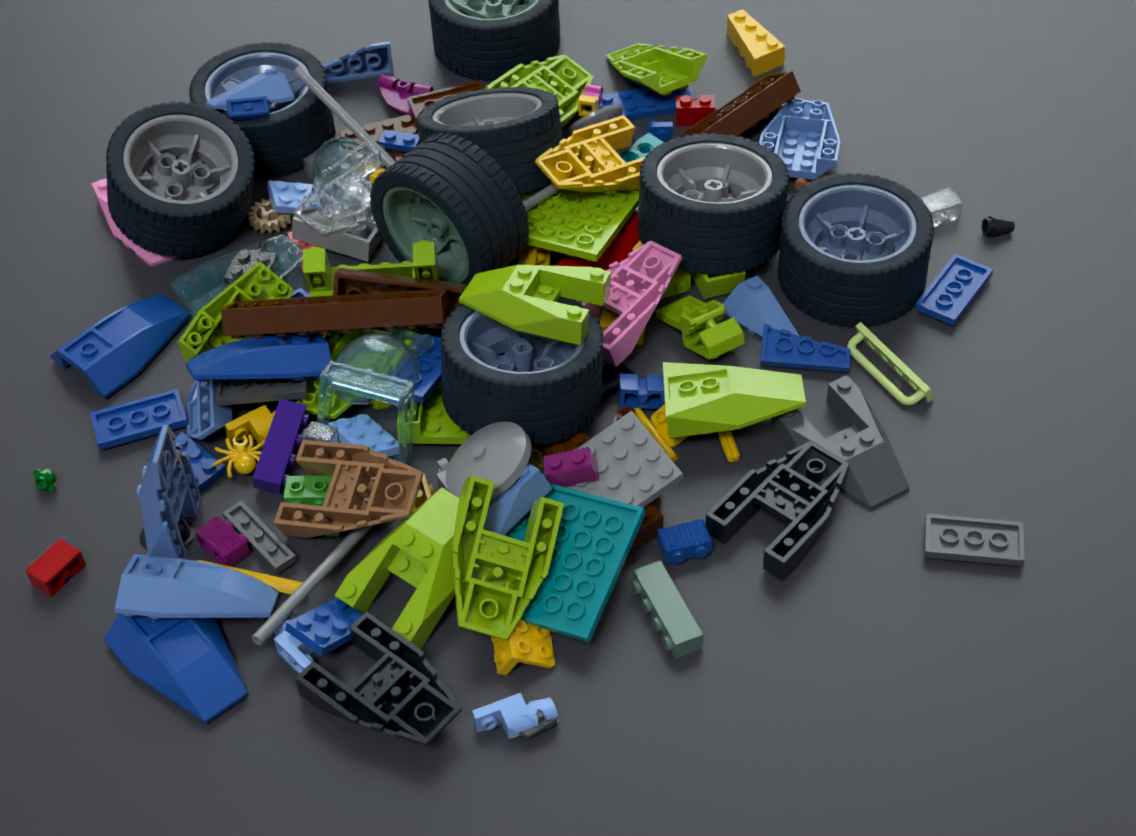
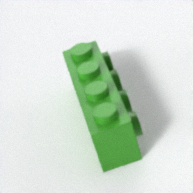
[284,475,333,506]

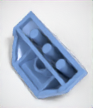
[186,379,233,440]

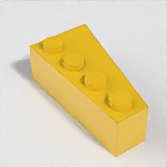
[727,9,785,77]

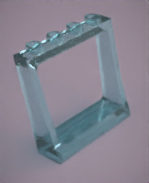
[316,360,415,466]

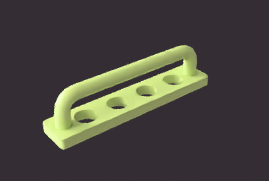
[847,322,934,406]

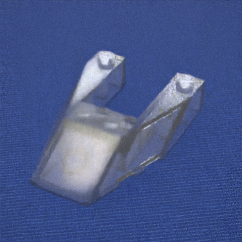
[294,141,381,237]

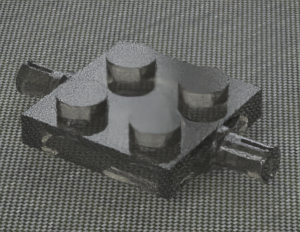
[223,242,279,284]

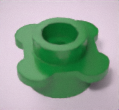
[33,468,57,492]

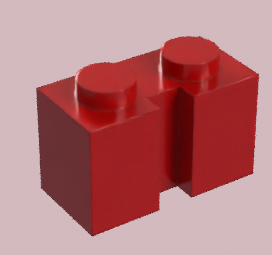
[676,95,715,126]
[25,538,86,598]

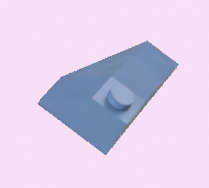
[323,41,394,84]
[205,69,295,110]

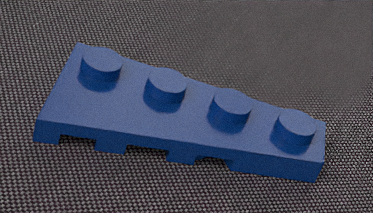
[760,323,851,373]

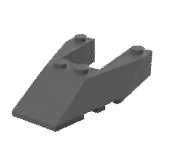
[771,375,910,509]

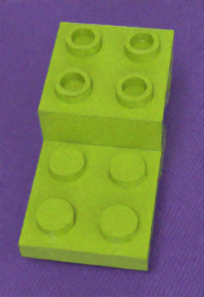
[655,295,745,360]

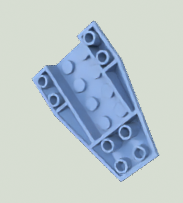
[759,98,841,180]
[115,554,279,619]

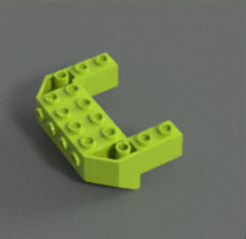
[303,240,440,297]

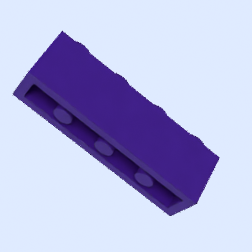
[253,399,309,494]

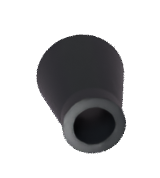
[982,216,1015,237]

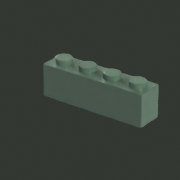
[631,560,703,659]

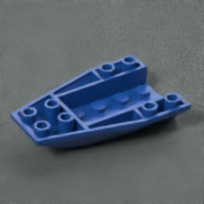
[50,294,191,399]
[186,331,334,382]
[104,613,249,724]

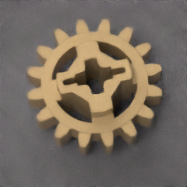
[248,198,293,233]

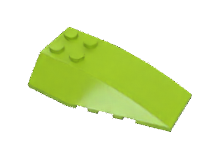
[606,43,708,96]

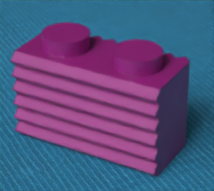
[543,447,598,486]
[195,516,250,567]

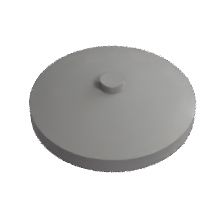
[445,421,531,500]

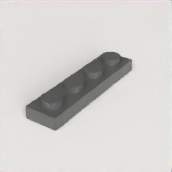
[222,500,297,574]

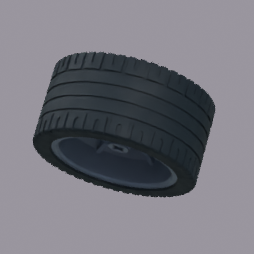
[189,42,335,179]
[778,173,934,328]
[441,297,604,447]

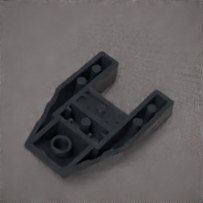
[705,441,849,581]
[295,611,462,747]

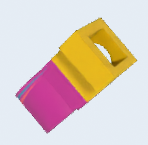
[578,84,603,116]

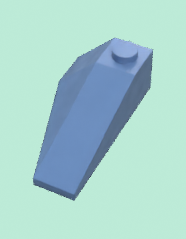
[723,276,799,337]

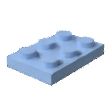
[267,181,335,215]
[327,414,403,457]

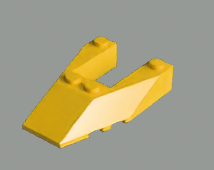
[535,115,645,193]

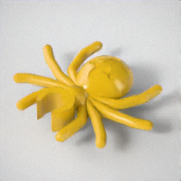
[213,435,266,478]

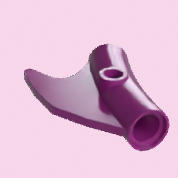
[377,74,434,117]

